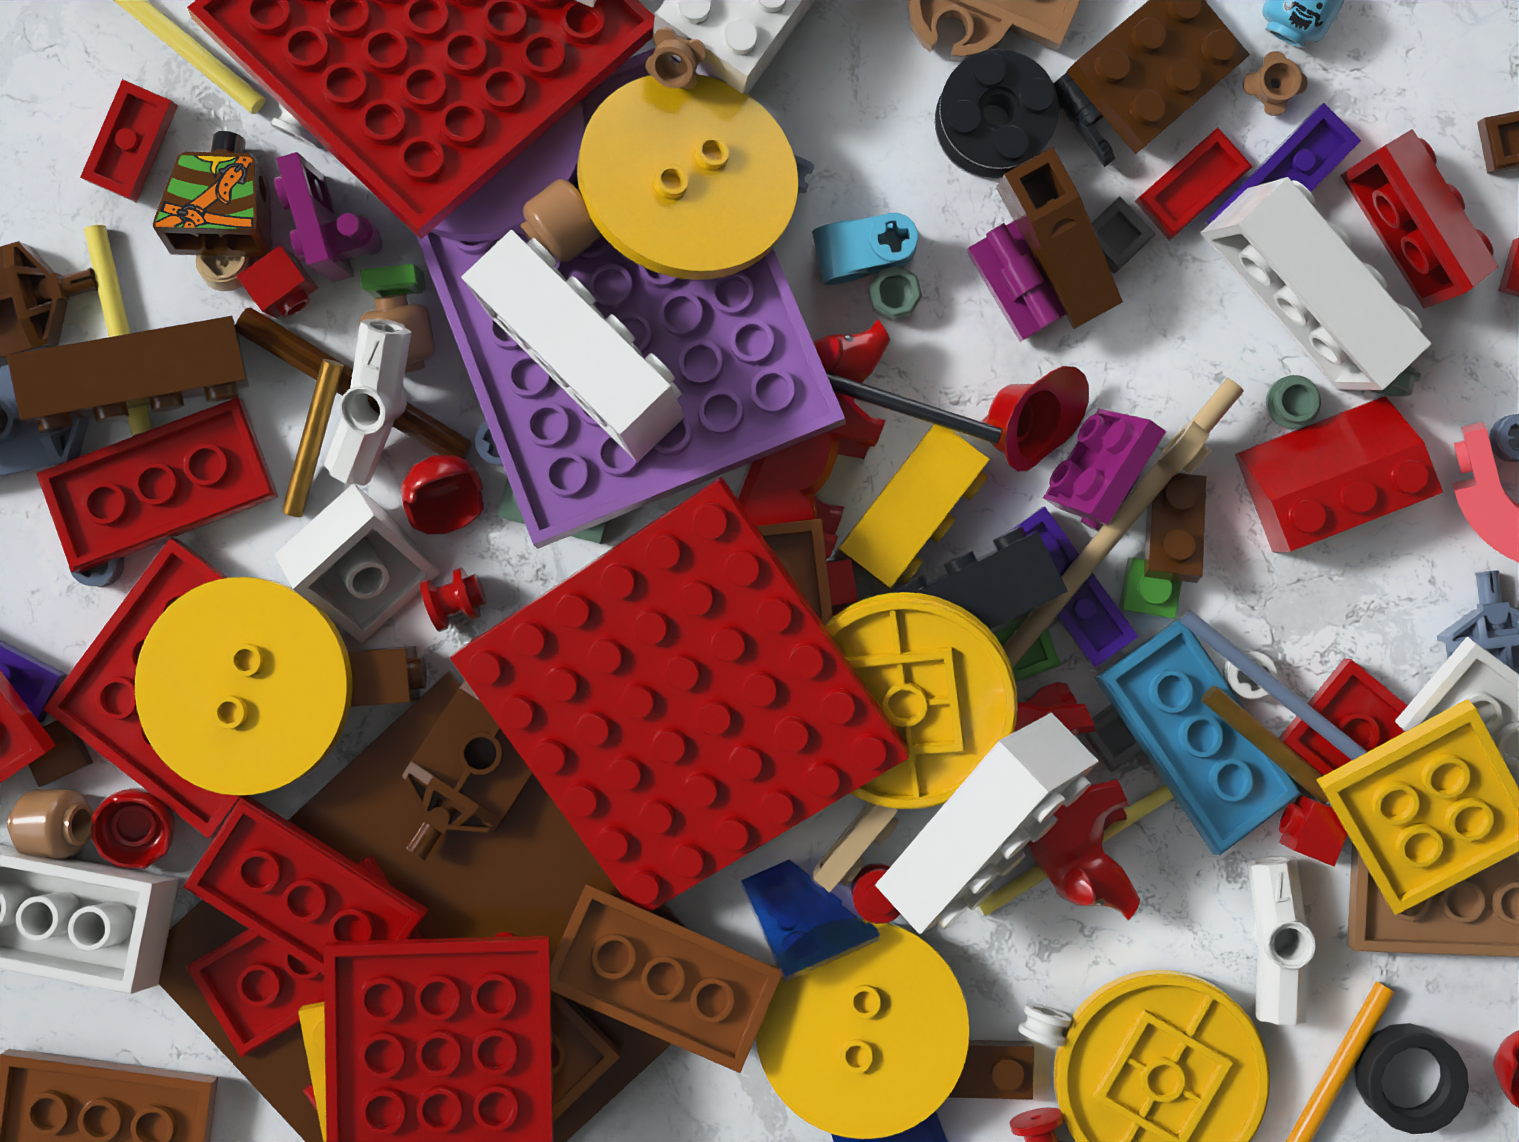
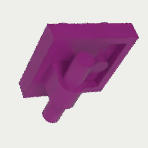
[274,152,382,282]
[966,221,1066,342]
[1043,408,1166,532]

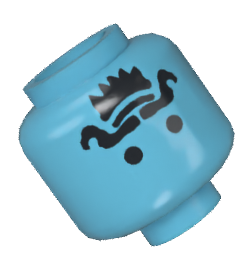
[1262,0,1344,48]

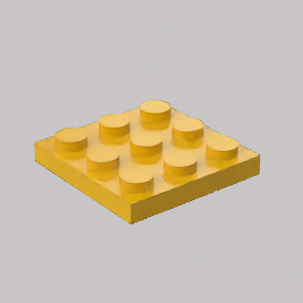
[1317,699,1519,915]

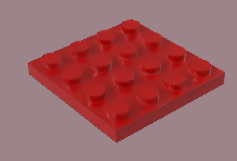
[43,538,243,839]
[323,935,554,1142]

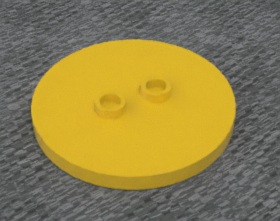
[577,74,798,280]
[135,577,353,795]
[824,592,1018,809]
[755,918,970,1139]
[1053,969,1270,1142]

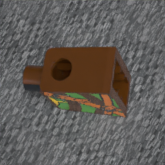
[152,131,272,257]

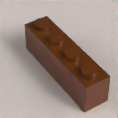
[6,316,250,433]

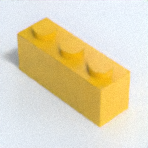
[837,424,990,588]

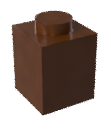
[348,646,427,707]

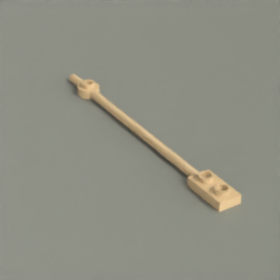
[813,378,1244,893]

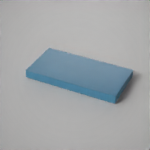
[1094,618,1302,855]

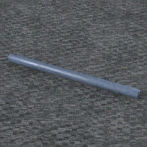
[1179,609,1367,760]

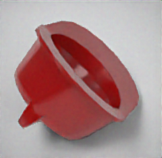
[981,366,1089,472]

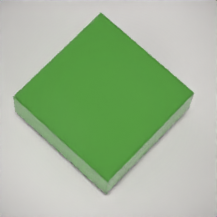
[360,263,426,298]
[993,621,1061,682]

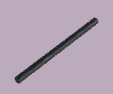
[825,371,1003,445]

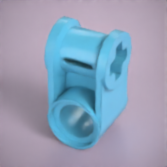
[812,213,918,285]

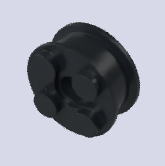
[934,49,1059,179]

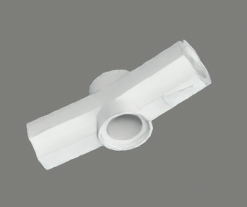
[324,318,412,486]
[1246,856,1316,1026]

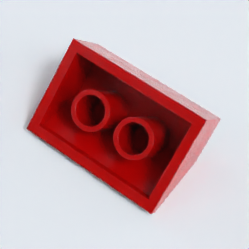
[1340,129,1499,309]
[1235,396,1444,552]

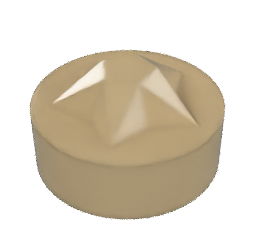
[196,255,254,292]

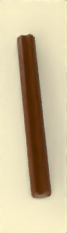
[235,308,472,458]

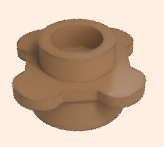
[645,27,707,89]
[1242,51,1308,116]

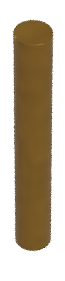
[282,359,344,517]
[1201,685,1329,804]

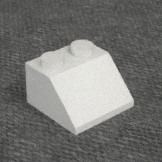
[274,484,440,643]

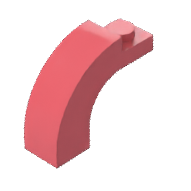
[1451,421,1519,563]

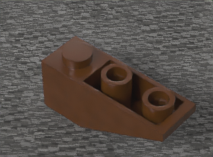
[996,147,1123,329]

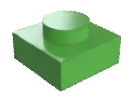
[1119,557,1182,619]

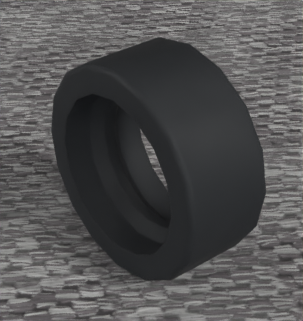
[1355,1023,1469,1134]

